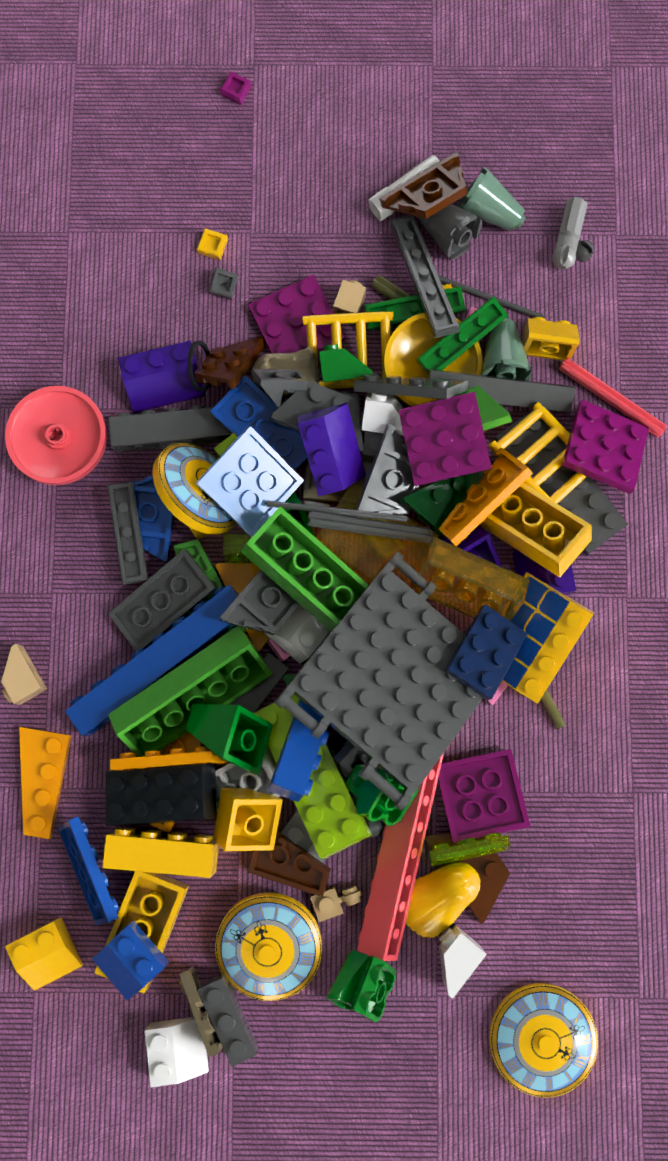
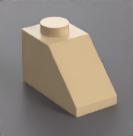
[1,644,47,705]

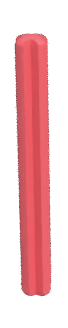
[559,358,667,437]

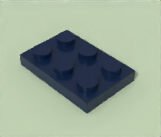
[445,604,528,700]

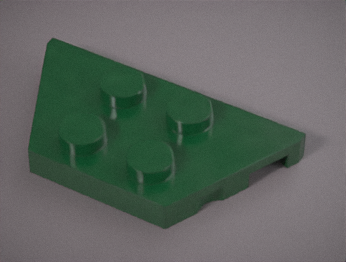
[399,472,482,537]

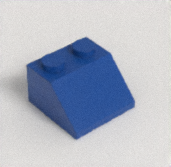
[92,921,169,1001]

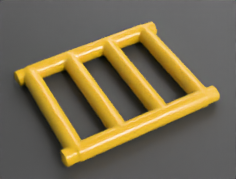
[302,311,394,390]
[488,402,587,504]

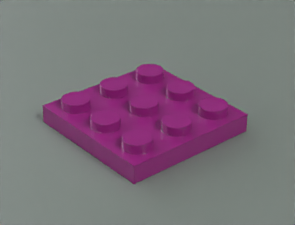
[248,275,345,353]
[398,392,492,486]
[562,399,649,494]
[438,749,531,844]

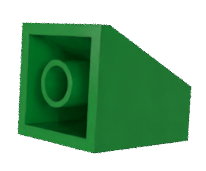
[186,704,273,775]

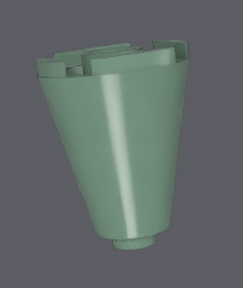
[458,166,526,231]
[481,318,531,381]

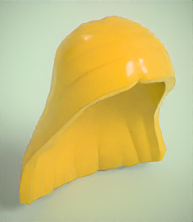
[406,863,480,938]

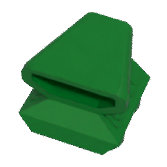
[346,764,419,826]
[326,949,396,1023]

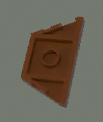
[379,152,467,219]
[194,336,265,389]
[425,832,511,924]

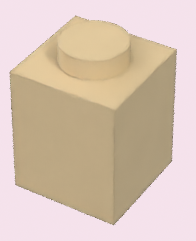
[333,280,366,314]

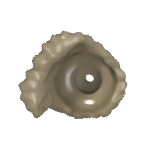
[251,347,320,397]

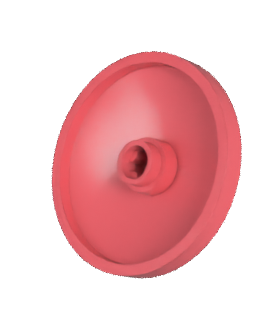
[5,386,107,485]

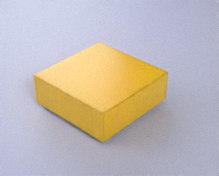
[197,228,228,260]

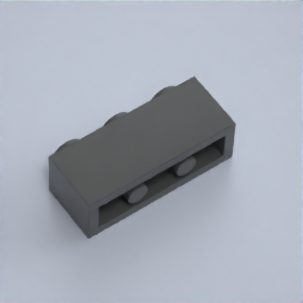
[198,974,259,1067]

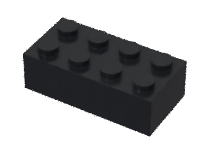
[106,763,217,826]

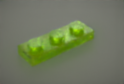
[429,833,511,866]

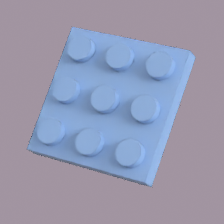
[195,426,304,537]

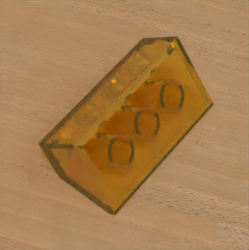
[410,537,530,621]

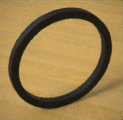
[187,341,210,392]

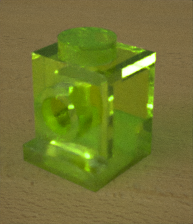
[223,534,251,563]

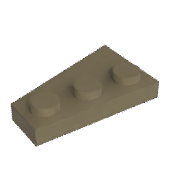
[179,966,222,1058]

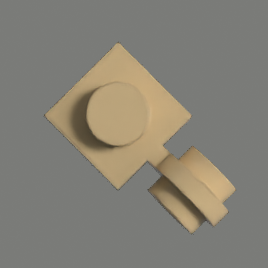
[310,885,362,922]

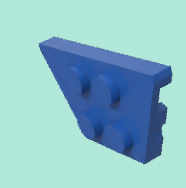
[133,475,174,563]

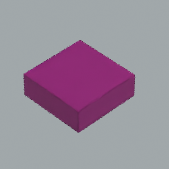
[220,71,252,105]

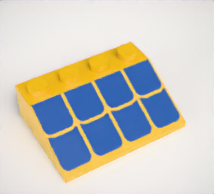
[500,572,594,704]

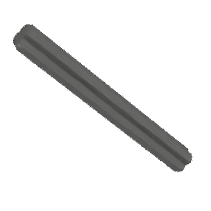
[307,511,433,543]

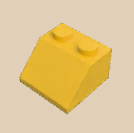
[522,317,580,361]
[213,788,283,851]
[5,917,83,991]

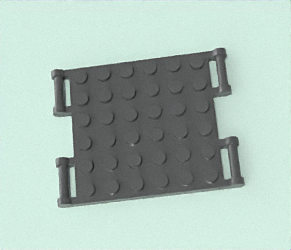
[274,551,483,811]

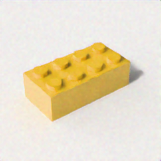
[480,483,592,577]
[103,827,219,878]
[94,871,190,993]

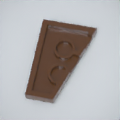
[248,831,331,897]

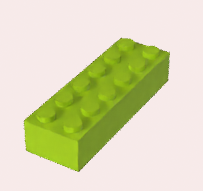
[254,694,372,859]

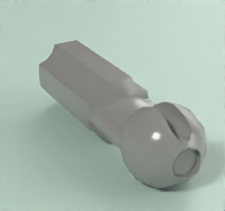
[552,197,588,270]

